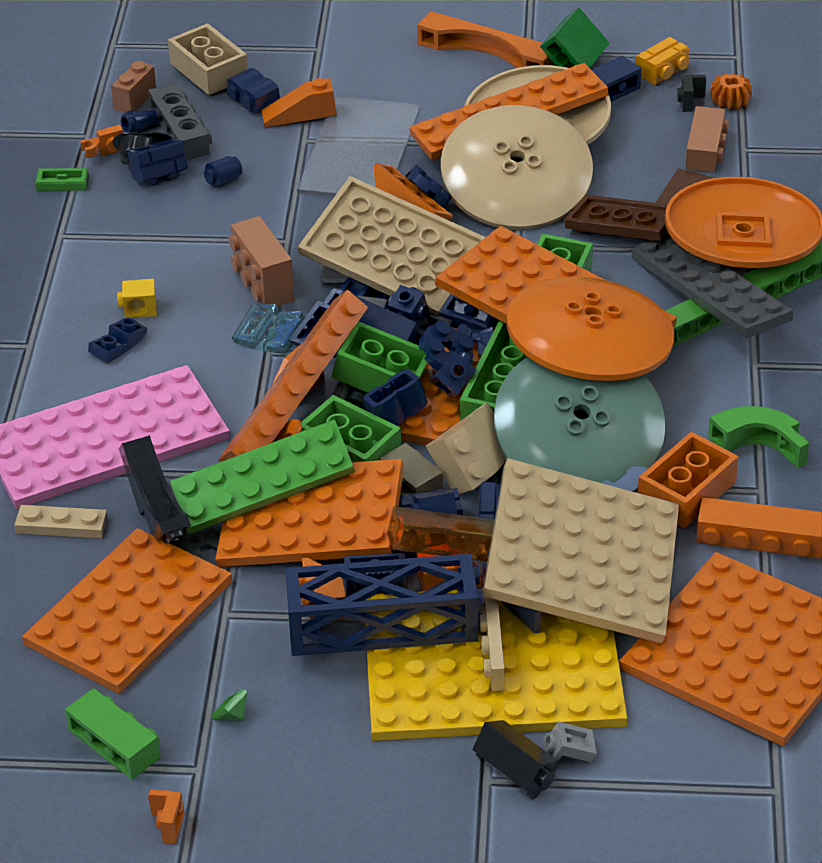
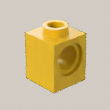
[117,279,157,318]

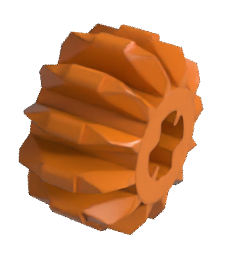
[710,73,752,110]

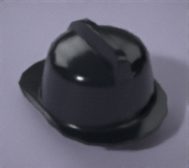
[112,132,172,165]

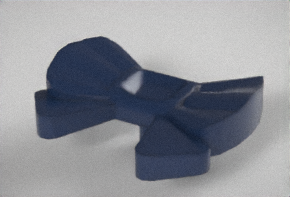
[457,324,494,357]

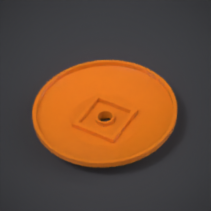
[665,177,822,268]
[506,277,674,381]

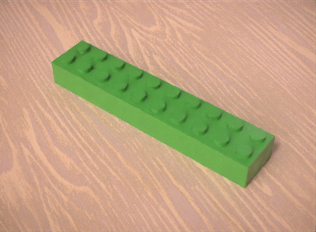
[460,234,593,421]

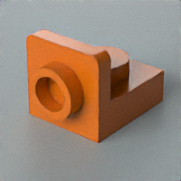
[148,790,185,844]

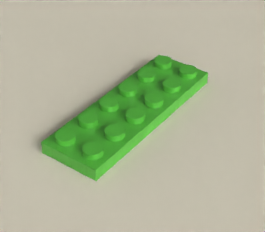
[170,419,355,534]

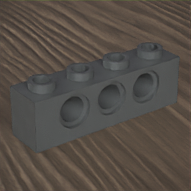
[148,83,212,161]

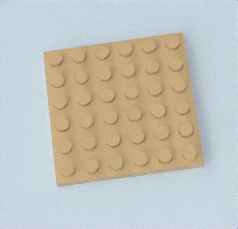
[482,458,679,643]

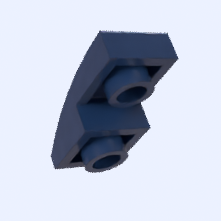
[88,317,147,363]

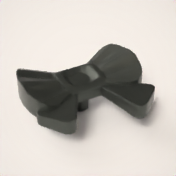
[180,528,220,559]

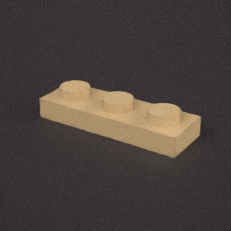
[14,505,108,539]

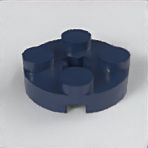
[405,164,452,208]
[419,321,474,374]

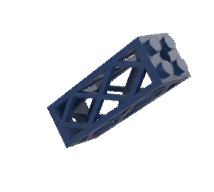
[285,554,484,656]

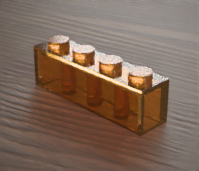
[387,506,495,561]

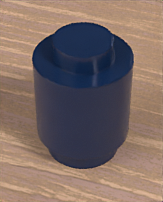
[204,156,243,187]

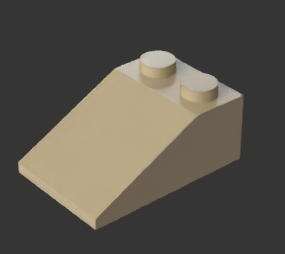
[426,402,507,494]

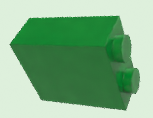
[540,7,610,68]

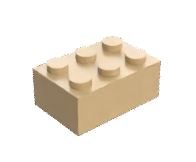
[168,23,248,95]

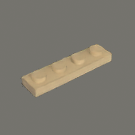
[478,578,504,691]

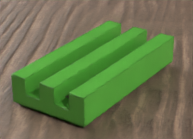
[35,168,89,191]

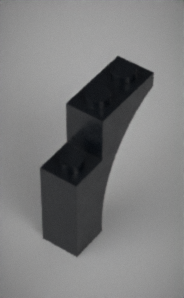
[119,435,191,544]

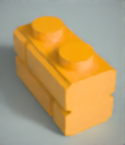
[635,37,689,85]

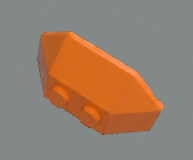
[373,163,453,220]

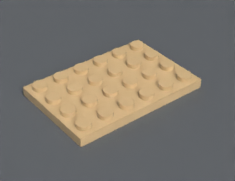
[298,176,485,316]

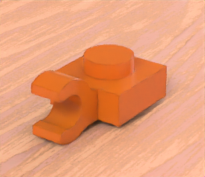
[80,125,123,158]

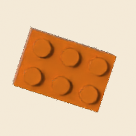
[638,431,739,529]

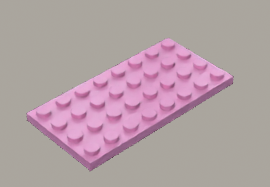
[0,365,230,509]

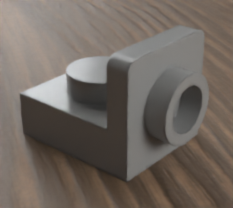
[543,722,597,762]

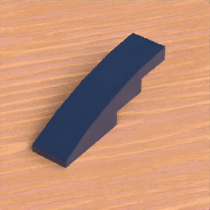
[289,277,373,346]

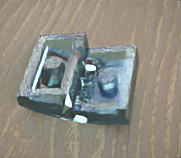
[232,304,305,353]

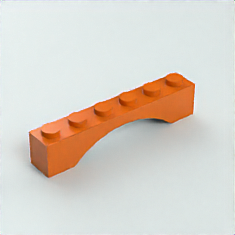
[417,11,556,68]

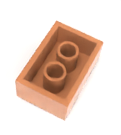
[229,216,294,310]

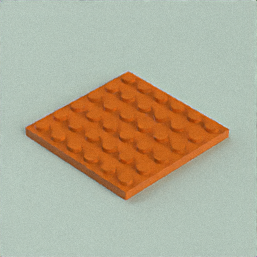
[619,552,822,747]

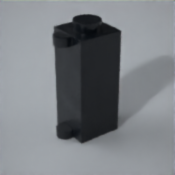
[472,720,559,799]

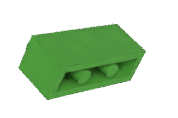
[65,688,161,780]

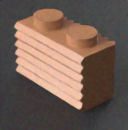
[110,61,156,113]

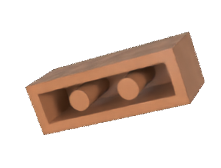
[686,106,729,173]

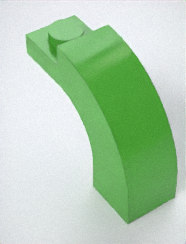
[708,406,809,468]

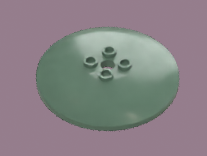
[493,357,665,483]

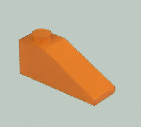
[262,78,337,127]

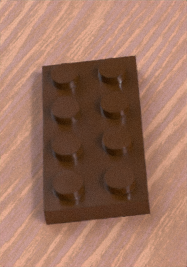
[564,195,668,241]

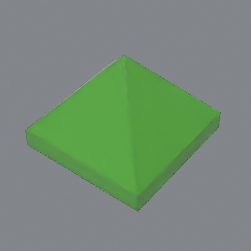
[211,689,247,720]

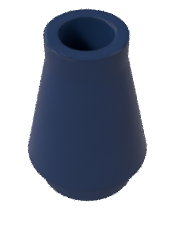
[120,110,159,133]

